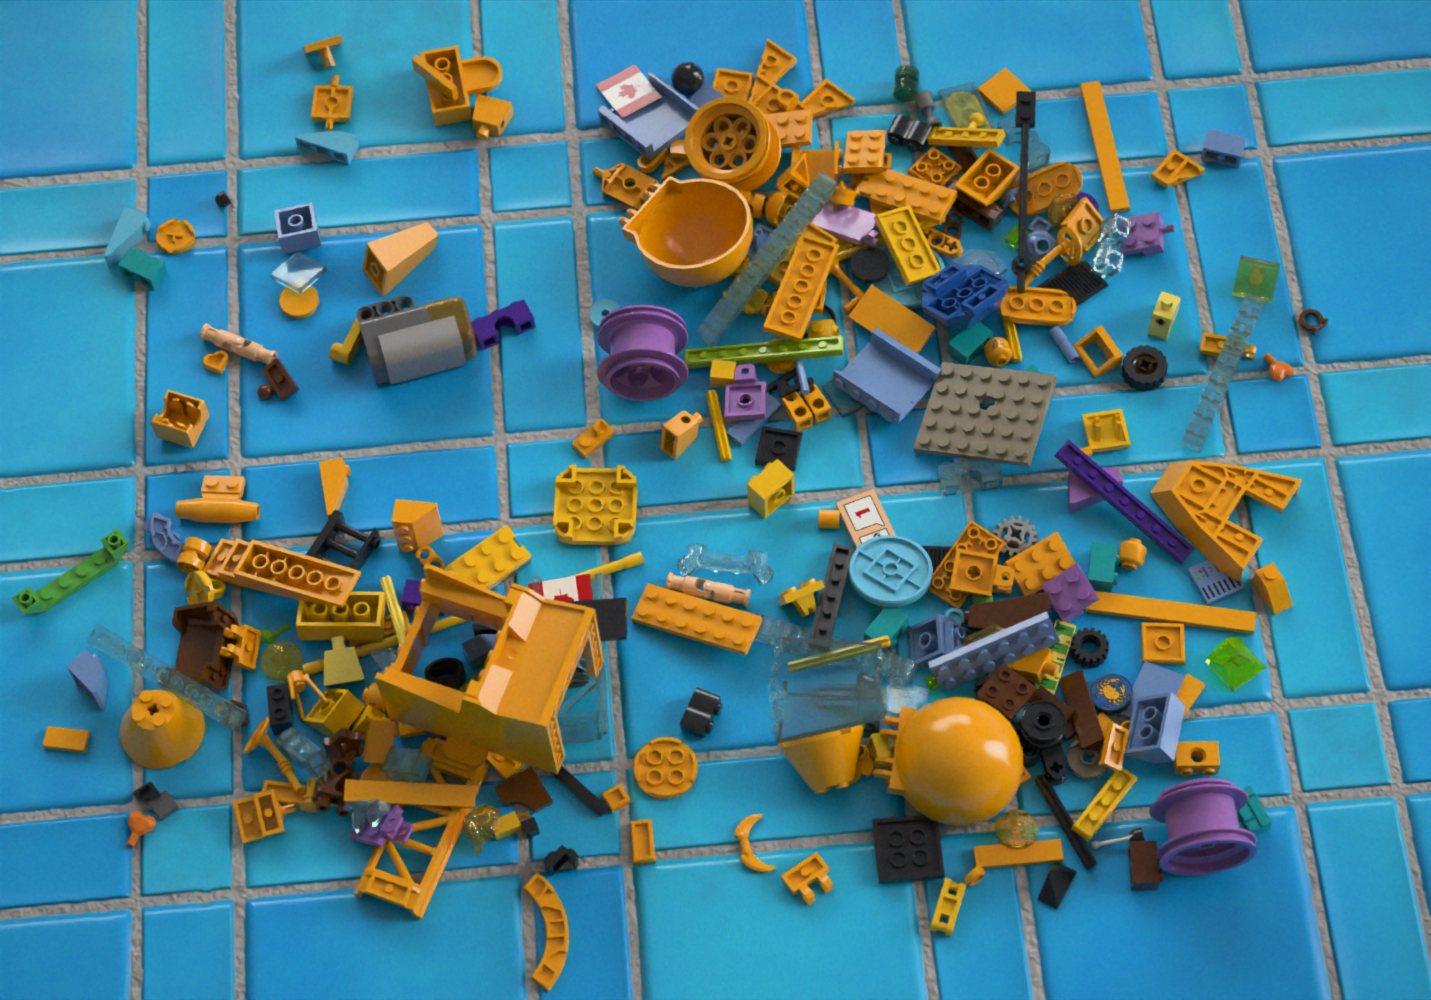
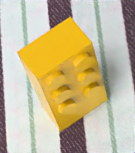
[296,592,387,641]

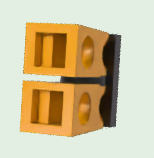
[777,374,832,432]

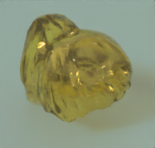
[462,804,502,856]

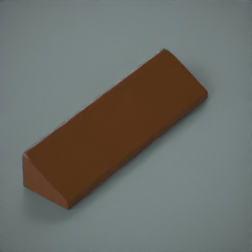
[1060,669,1104,750]

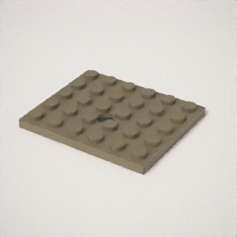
[913,362,1057,467]

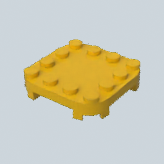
[553,464,638,545]

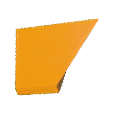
[776,153,812,198]

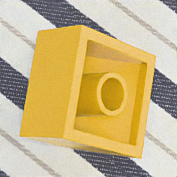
[303,688,365,737]

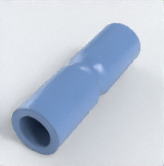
[1049,326,1080,364]

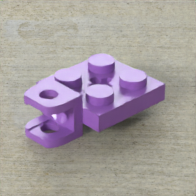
[724,364,767,421]
[349,803,414,847]

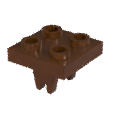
[976,663,1037,722]

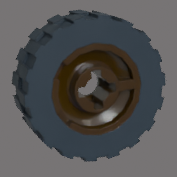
[1122,345,1168,391]

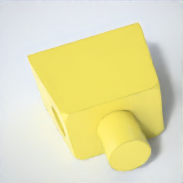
[1148,292,1181,340]
[324,636,364,686]

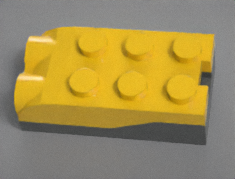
[444,524,532,591]

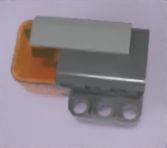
[357,296,477,385]

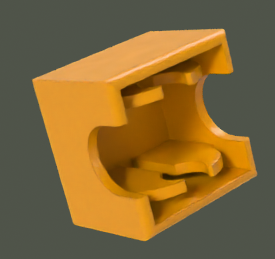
[151,390,210,448]

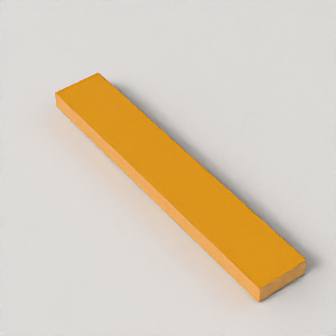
[344,779,476,808]

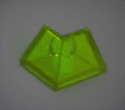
[1205,636,1266,692]

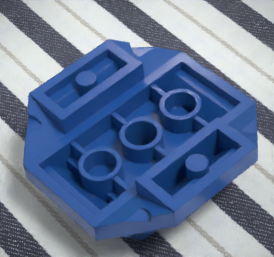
[922,263,1009,330]

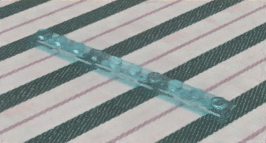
[87,624,248,732]

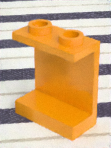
[791,141,842,185]

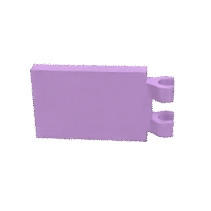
[812,201,881,247]

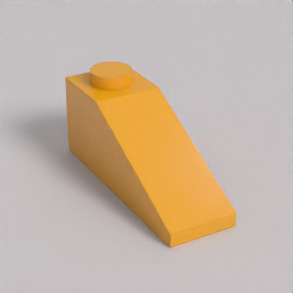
[319,457,351,519]

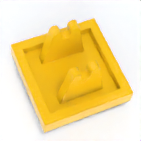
[1081,409,1131,453]
[777,578,825,617]

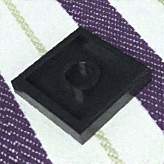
[755,426,803,471]

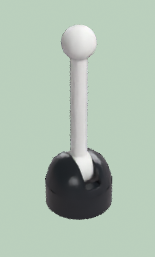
[1091,827,1145,849]

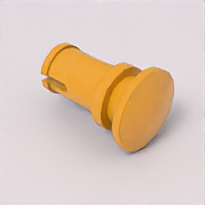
[299,778,319,813]

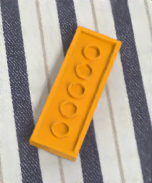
[763,233,839,343]
[631,583,763,656]

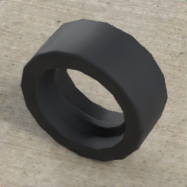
[424,657,466,690]

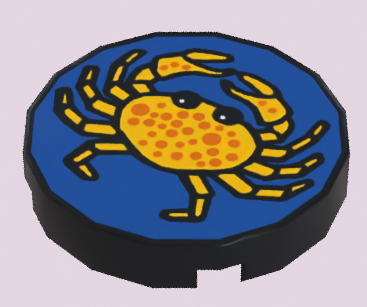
[1090,674,1133,714]

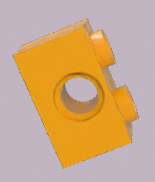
[1173,741,1220,776]

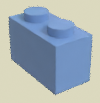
[1201,129,1246,168]

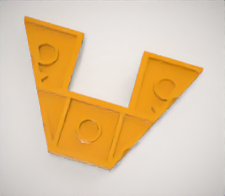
[748,39,855,118]

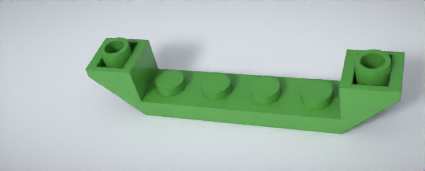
[12,529,130,614]

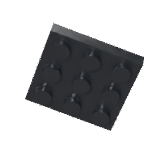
[872,815,945,884]

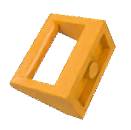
[1073,325,1123,378]

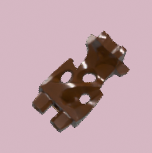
[312,728,365,817]

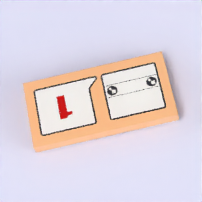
[836,489,896,549]

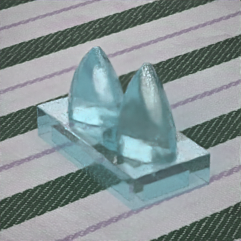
[343,800,391,833]

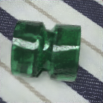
[893,65,920,102]

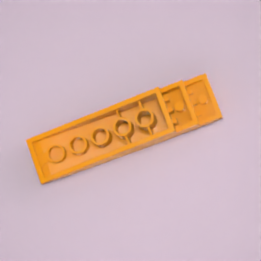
[203,538,361,608]

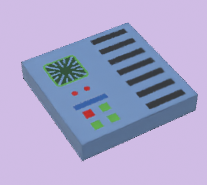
[1187,560,1245,606]

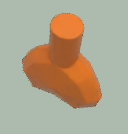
[1263,353,1294,381]
[126,810,156,847]

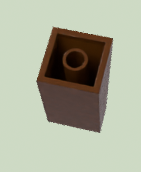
[964,592,1049,633]

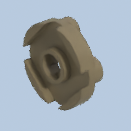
[1066,739,1108,781]

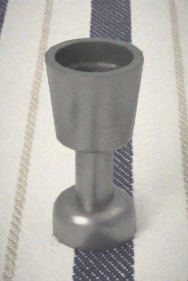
[914,90,942,130]

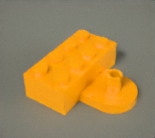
[421,45,503,126]

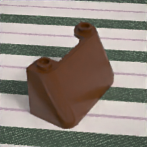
[160,601,239,692]

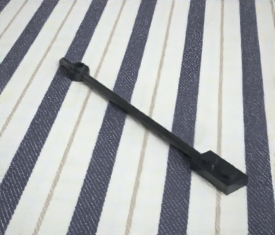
[1011,91,1036,294]

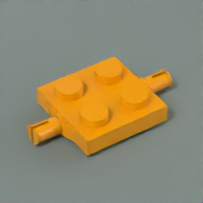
[311,75,354,132]

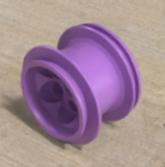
[597,305,688,401]
[1149,778,1257,876]

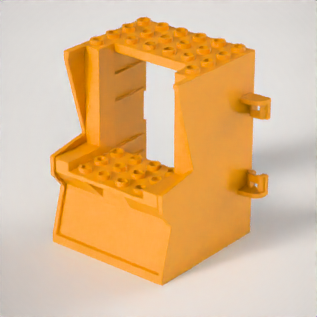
[375,563,604,775]

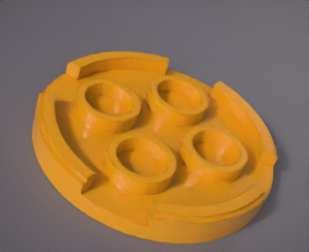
[633,737,698,800]

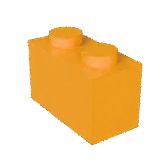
[363,716,399,765]

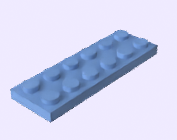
[928,611,1061,691]

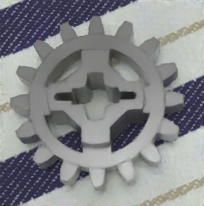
[993,515,1038,559]

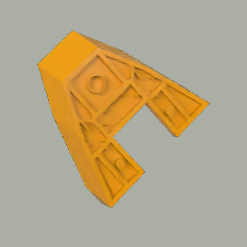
[1150,461,1302,582]

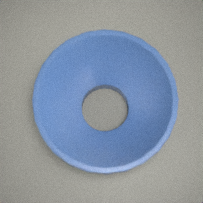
[1026,231,1057,265]

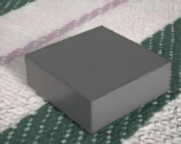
[148,790,179,821]

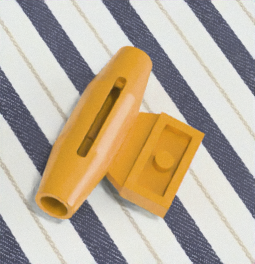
[175,475,260,524]

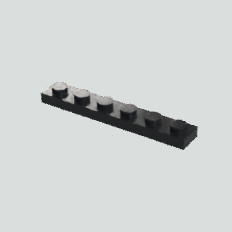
[808,544,854,651]

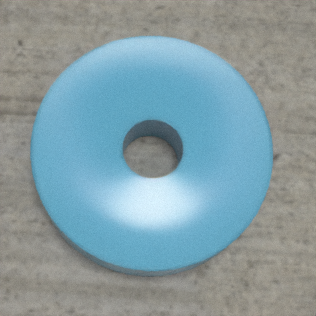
[589,299,620,329]

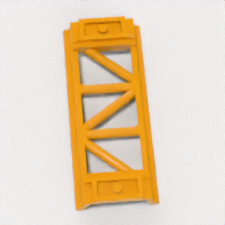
[354,737,490,919]

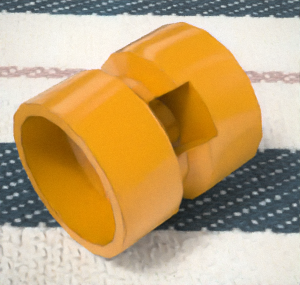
[739,189,767,220]
[176,537,212,574]

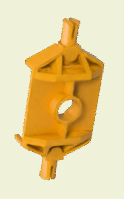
[592,163,659,211]

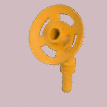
[1025,227,1082,287]
[243,717,303,793]

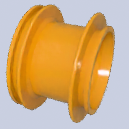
[684,97,781,192]

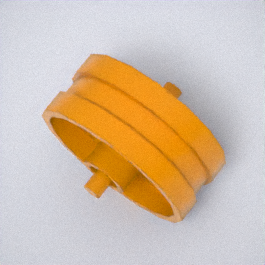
[820,180,857,208]

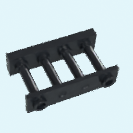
[306,509,381,571]

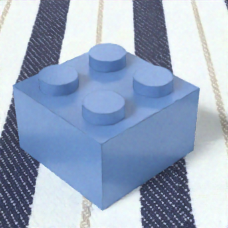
[274,202,322,254]

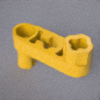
[329,318,370,365]

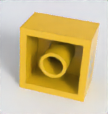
[747,459,795,519]

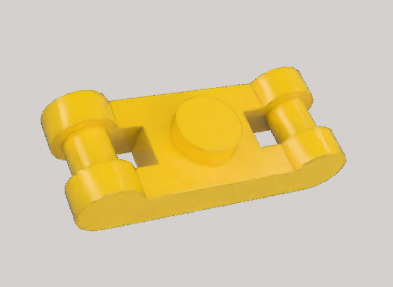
[930,878,967,936]

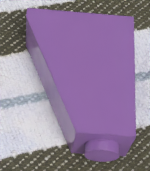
[1068,467,1123,513]

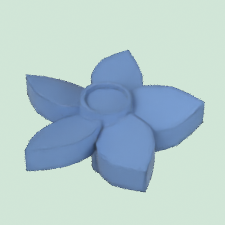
[999,188,1019,208]

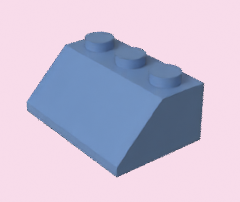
[1125,692,1185,764]

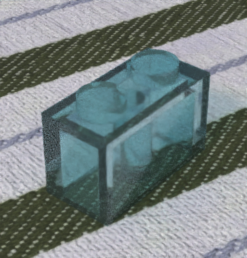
[381,746,434,783]

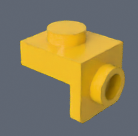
[808,319,840,339]

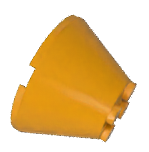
[120,690,205,770]
[778,724,864,794]

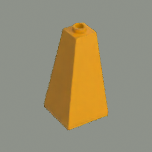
[362,222,438,297]

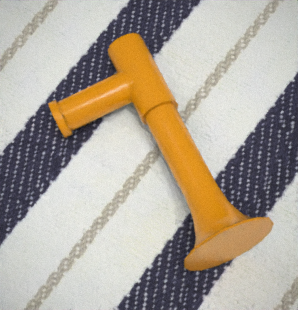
[829,259,865,313]

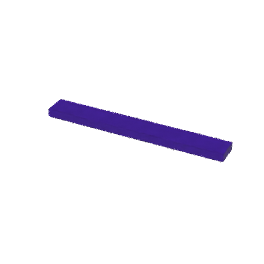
[1054,440,1195,565]

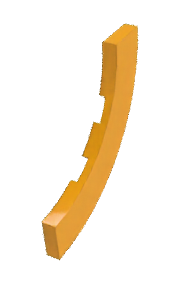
[523,872,569,992]

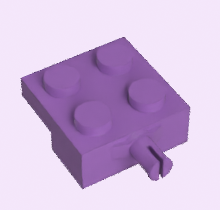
[1120,211,1175,256]
[1042,563,1099,623]

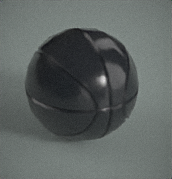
[671,62,704,95]

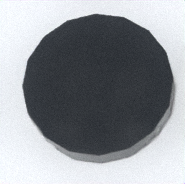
[850,247,890,284]

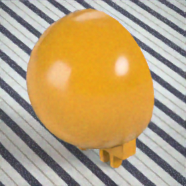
[618,176,753,288]
[873,697,1023,826]

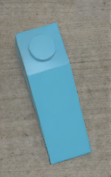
[295,131,359,165]
[104,208,150,267]

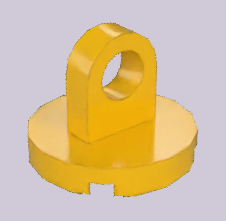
[184,570,226,605]

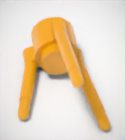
[286,670,329,720]

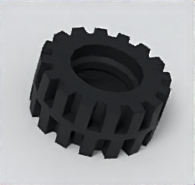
[1070,627,1109,668]

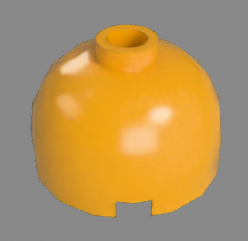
[764,191,802,231]

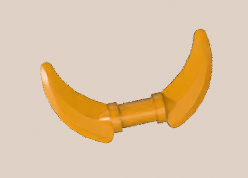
[734,814,775,872]

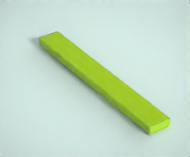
[684,336,844,369]

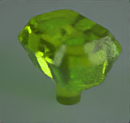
[924,675,938,691]

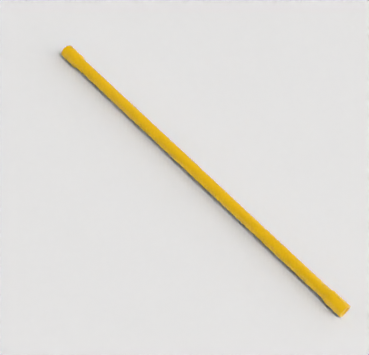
[302,552,644,676]

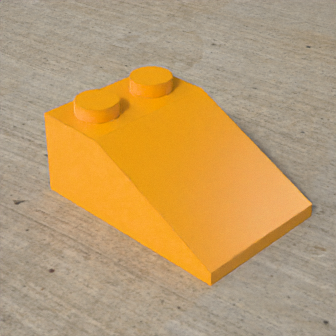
[954,148,1021,207]

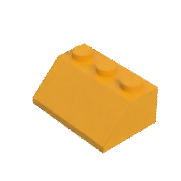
[391,499,443,553]

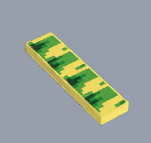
[1035,619,1077,695]

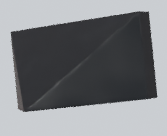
[1037,862,1077,909]

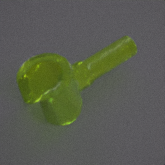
[261,623,290,644]

